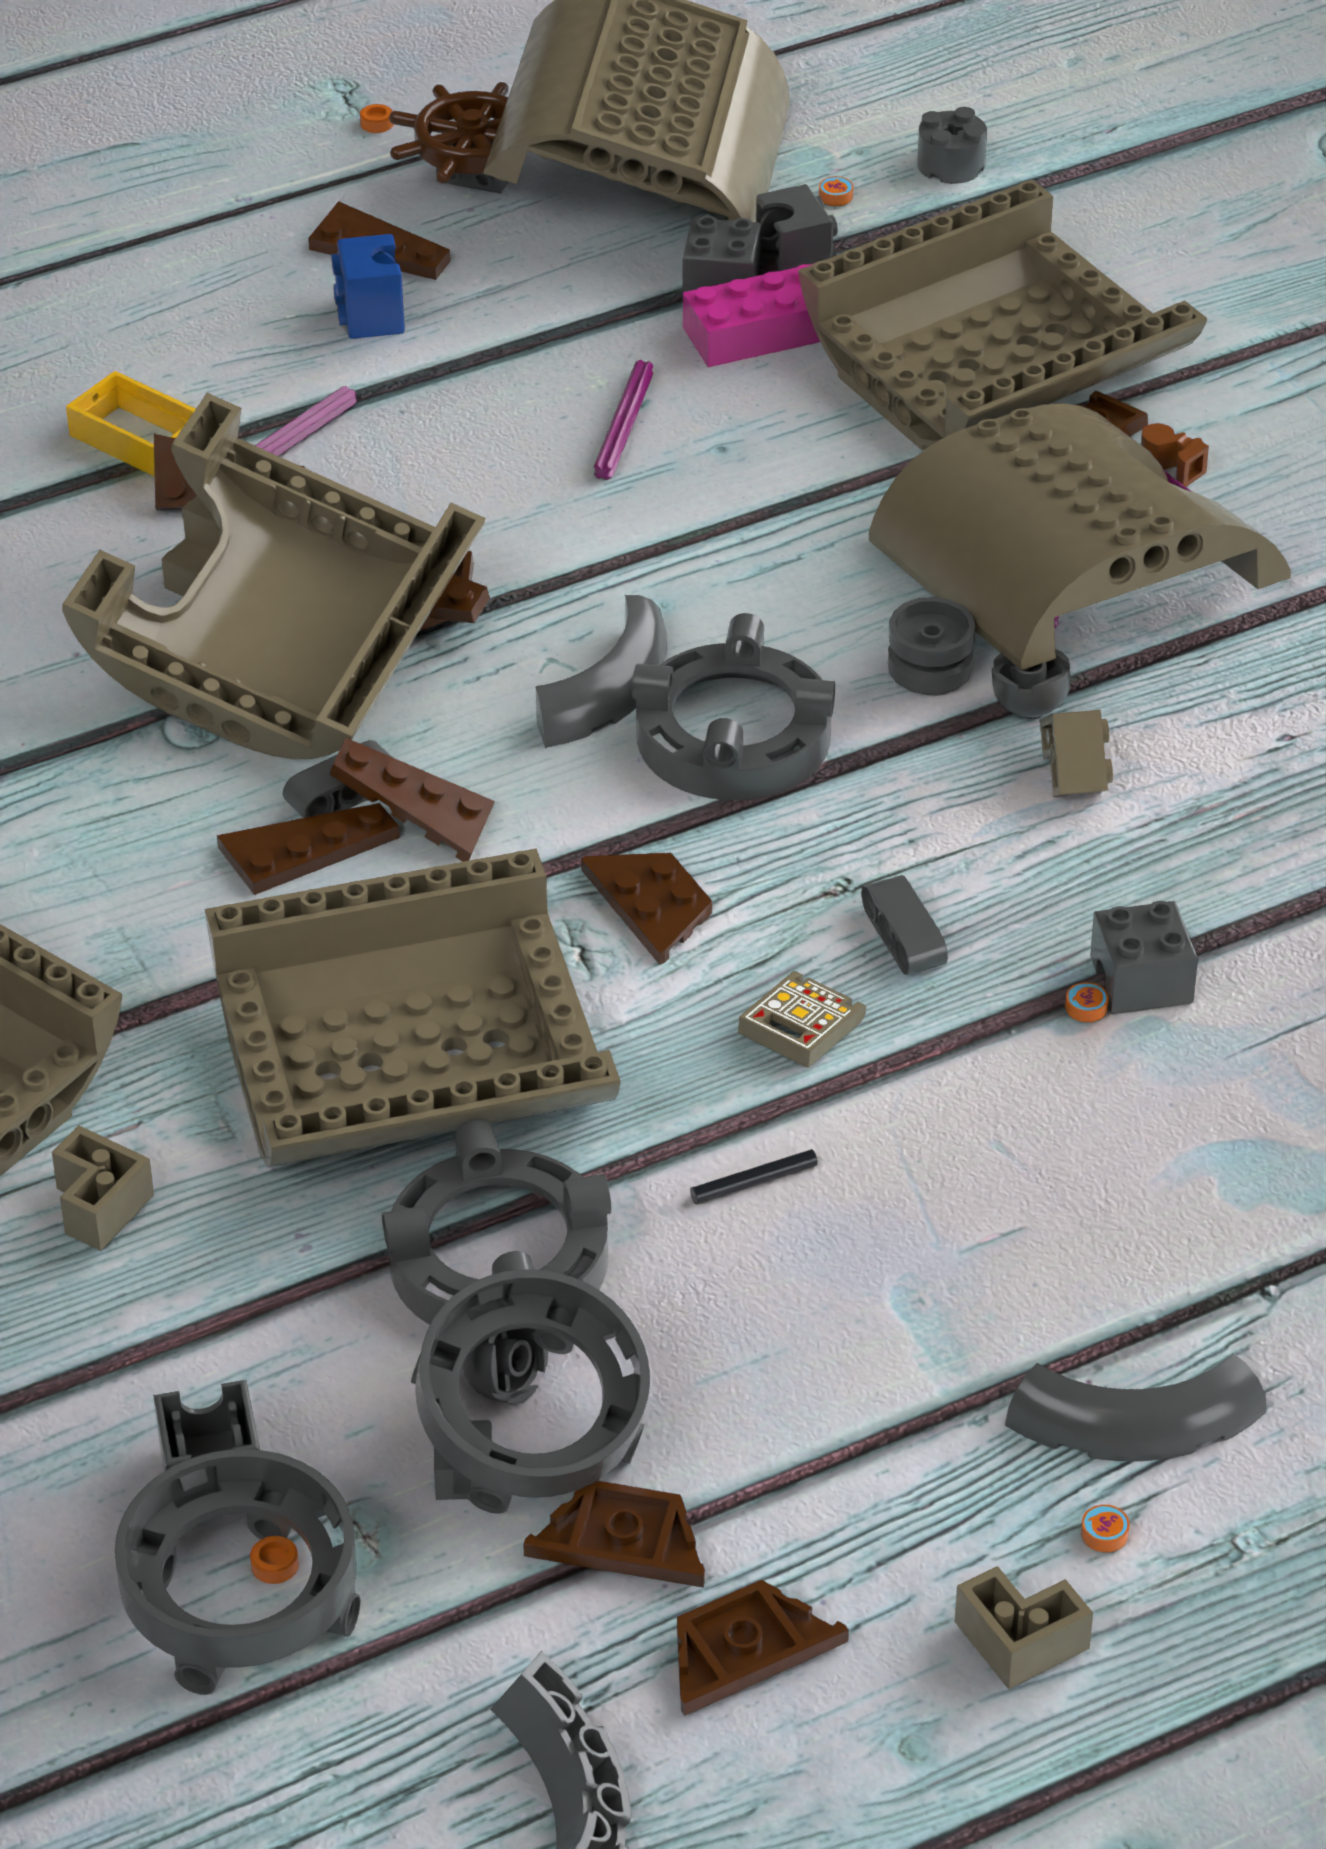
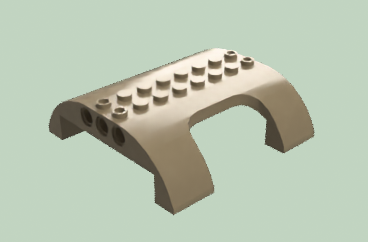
[62,393,486,759]
[869,403,1291,670]

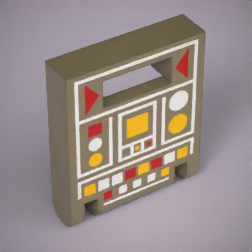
[738,971,866,1068]

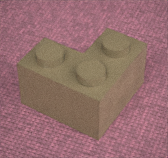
[162,496,220,597]
[1039,710,1113,797]
[52,1125,154,1251]
[955,1566,1093,1689]

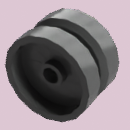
[887,597,975,694]

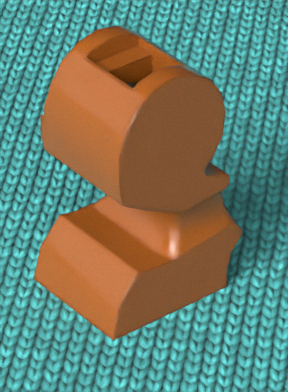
[1141,423,1209,487]

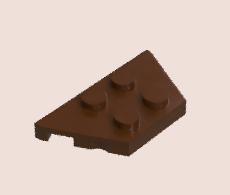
[581,852,712,965]
[523,1480,705,1588]
[677,1580,849,1716]

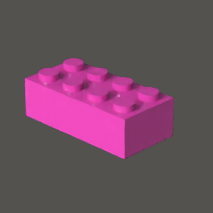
[683,263,820,367]

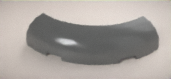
[535,595,667,748]
[1005,1354,1267,1461]
[490,1651,632,1849]

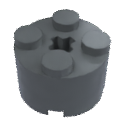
[917,107,987,184]

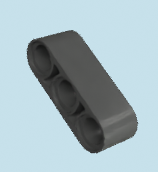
[282,740,392,818]
[861,875,948,975]

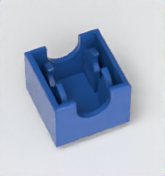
[331,234,405,339]

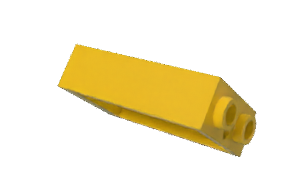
[66,371,196,477]

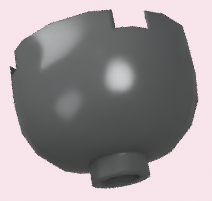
[992,649,1071,719]
[463,1328,548,1404]

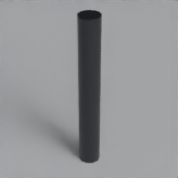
[690,1149,818,1204]

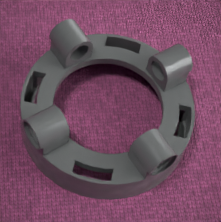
[632,613,835,800]
[382,1120,611,1325]
[411,1269,650,1514]
[115,1449,361,1695]

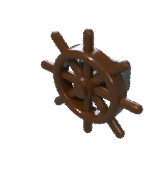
[389,82,528,194]

